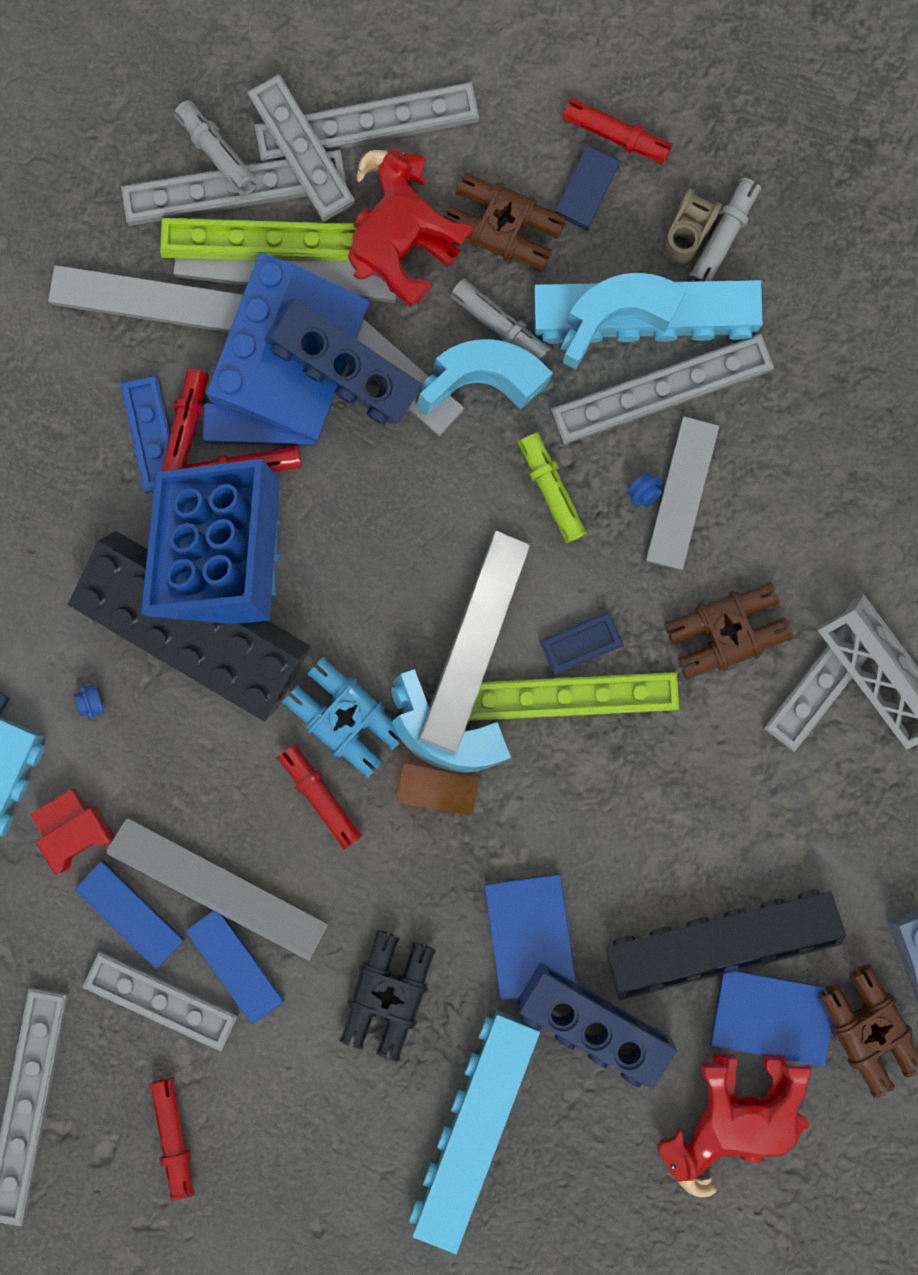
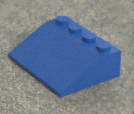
[206,252,370,441]
[141,459,280,624]

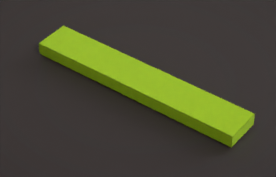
[160,218,356,261]
[468,672,679,721]

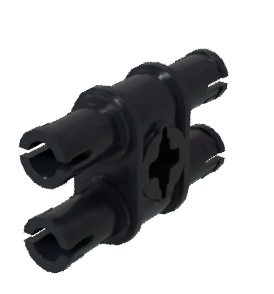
[339,930,436,1061]

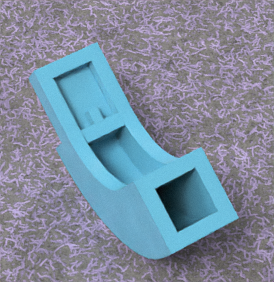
[561,273,687,370]
[416,339,553,417]
[391,669,511,773]

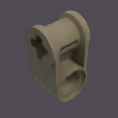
[663,188,723,266]

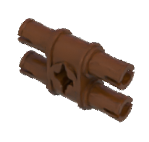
[443,172,567,272]
[664,582,793,680]
[817,964,918,1098]

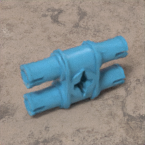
[281,656,400,779]

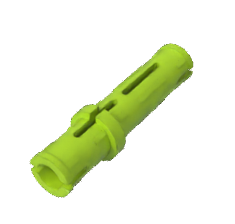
[517,432,588,544]

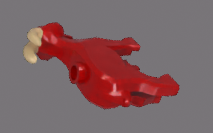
[348,149,474,308]
[657,1054,811,1198]

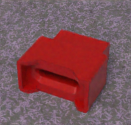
[30,789,115,875]

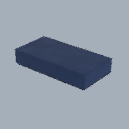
[555,146,620,231]
[539,611,624,676]

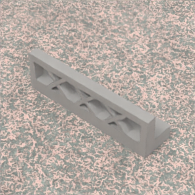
[818,594,918,750]

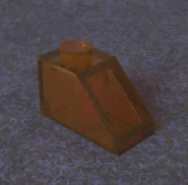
[396,763,479,815]

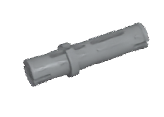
[174,100,258,196]
[688,178,762,282]
[450,278,551,362]

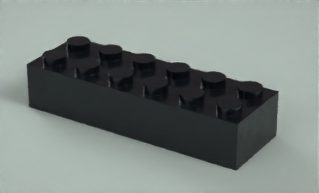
[68,531,312,722]

